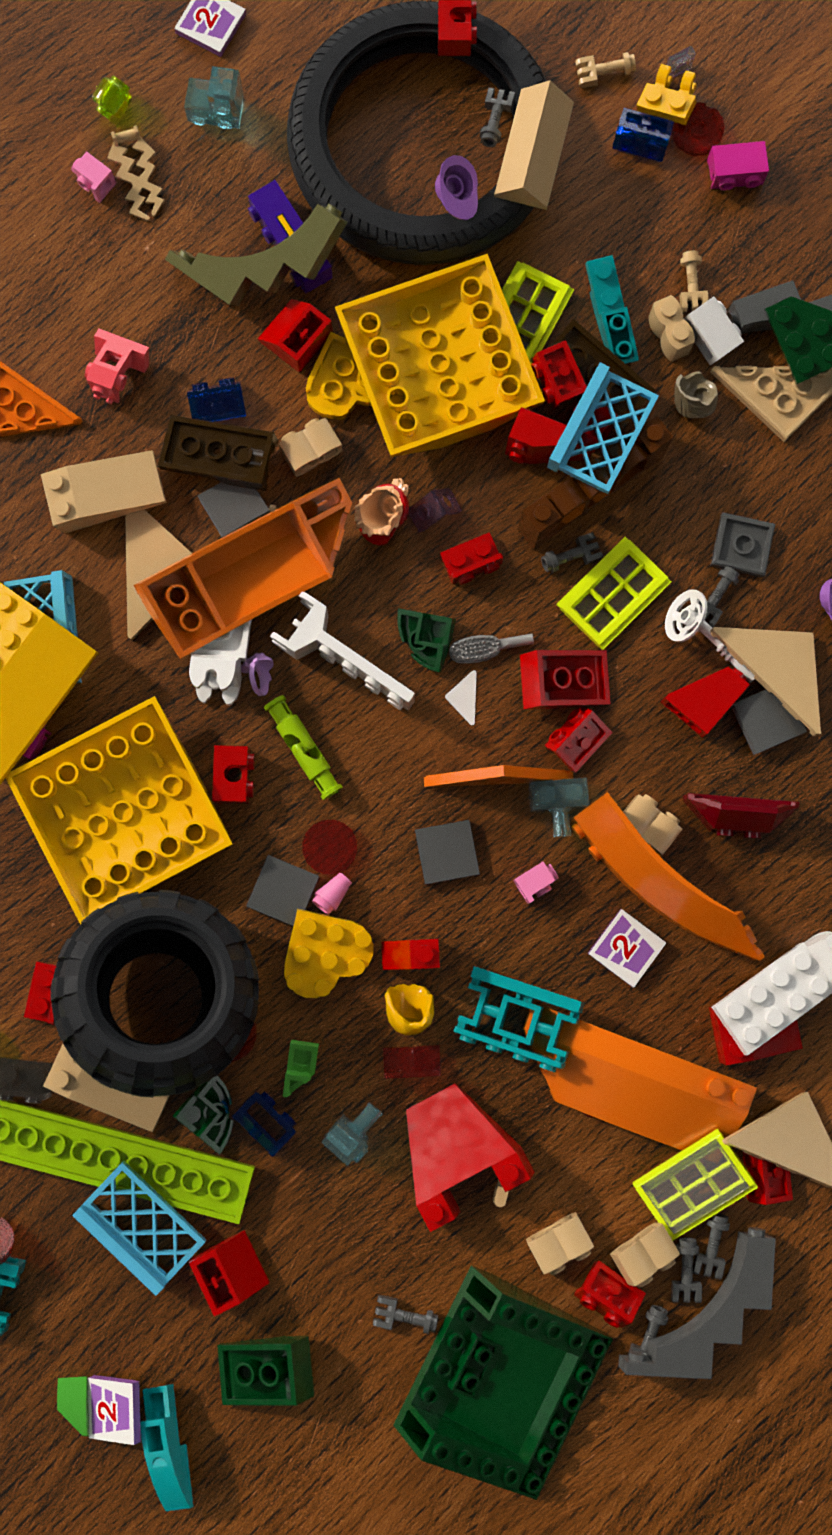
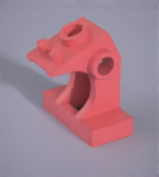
[85,329,149,405]

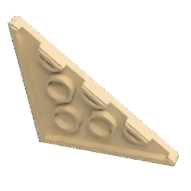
[710,366,832,442]
[125,509,192,641]
[710,627,821,736]
[722,1092,832,1188]

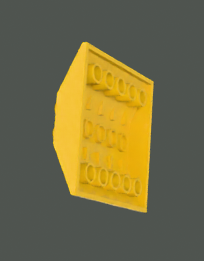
[335,254,545,457]
[0,583,99,785]
[6,696,233,925]

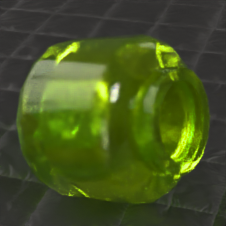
[92,75,132,119]

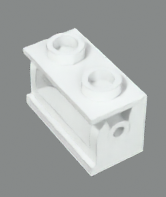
[683,296,744,365]

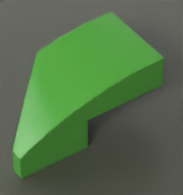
[283,1040,319,1097]
[57,1376,89,1437]

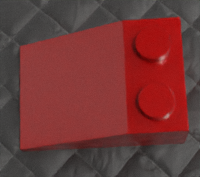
[505,407,598,464]
[520,650,611,709]
[709,1006,803,1065]

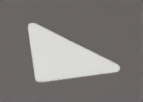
[445,670,477,725]

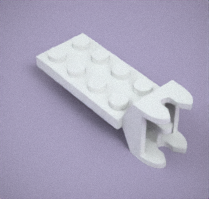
[270,592,415,711]
[189,619,252,706]
[712,931,832,1055]

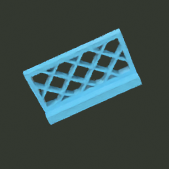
[547,362,659,494]
[4,570,82,683]
[72,1161,206,1296]

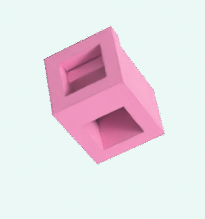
[72,152,116,203]
[513,862,559,904]

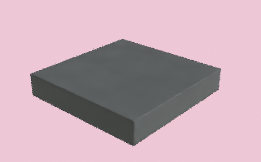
[197,482,270,537]
[710,512,775,578]
[415,820,480,885]
[246,855,320,926]

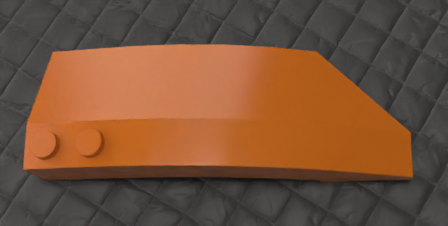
[133,478,352,659]
[571,792,765,961]
[523,1002,757,1164]

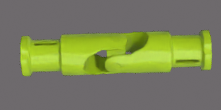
[264,695,343,800]

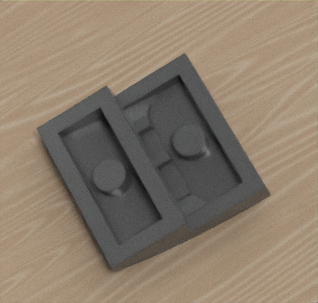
[731,690,807,755]

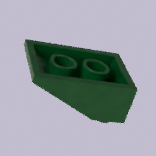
[217,1336,314,1406]

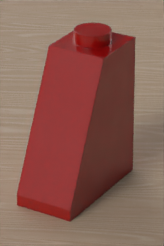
[660,666,750,737]
[381,939,440,970]

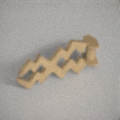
[107,125,165,222]

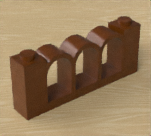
[518,416,674,550]

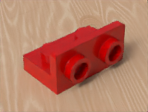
[531,340,587,409]
[440,532,503,585]
[545,706,613,773]
[24,961,56,1025]
[743,1152,793,1205]
[574,1260,646,1328]

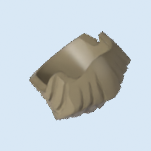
[674,371,718,418]

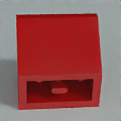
[258,299,333,373]
[189,1230,270,1317]

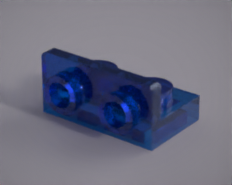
[612,108,674,162]
[187,377,247,422]

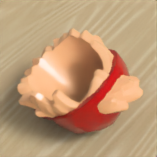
[354,478,409,546]

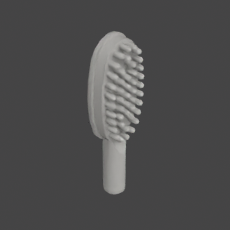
[449,634,534,664]

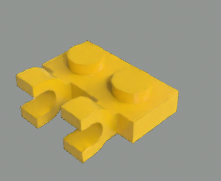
[636,64,697,125]

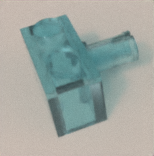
[528,778,589,837]
[321,1102,383,1166]

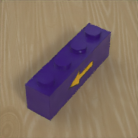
[247,180,333,294]

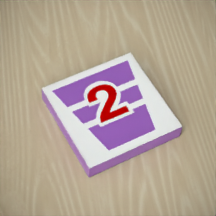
[174,0,246,57]
[587,909,666,988]
[88,1375,141,1445]

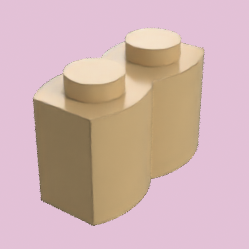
[649,295,695,362]
[279,418,342,477]
[623,794,683,856]
[526,1212,594,1275]
[610,1222,680,1287]

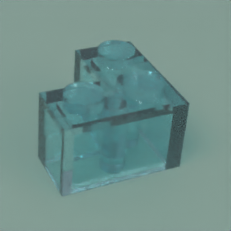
[184,66,244,129]

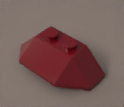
[683,793,800,839]

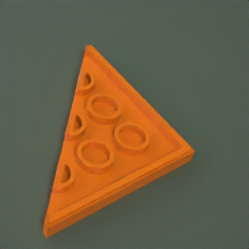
[0,361,83,437]
[424,765,574,787]

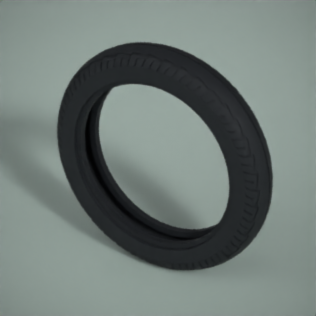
[287,1,547,265]

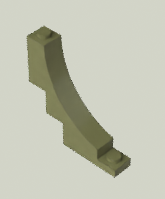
[165,203,348,306]

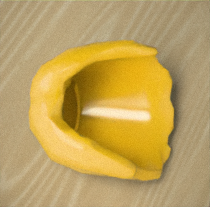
[385,984,434,1035]

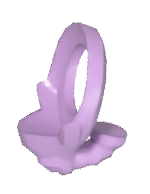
[241,653,274,696]

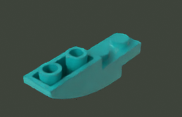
[585,255,639,364]
[140,1384,194,1511]

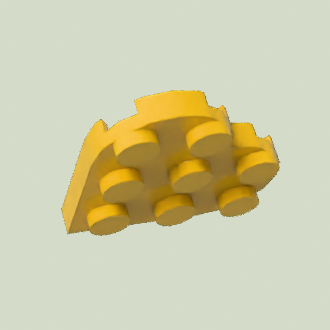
[306,332,371,420]
[284,908,373,998]

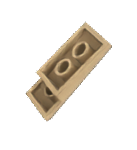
[494,80,574,210]

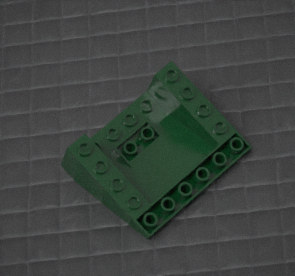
[393,1265,613,1500]

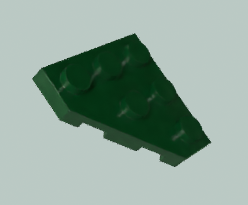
[764,296,832,384]

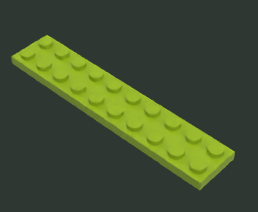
[0,1098,255,1224]

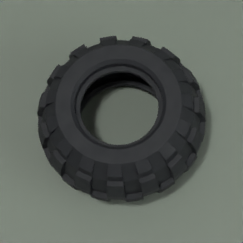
[51,890,259,1097]

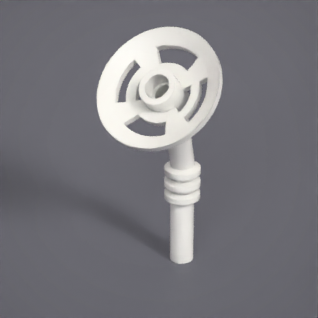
[665,589,755,683]

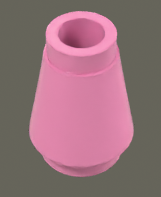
[312,873,352,915]

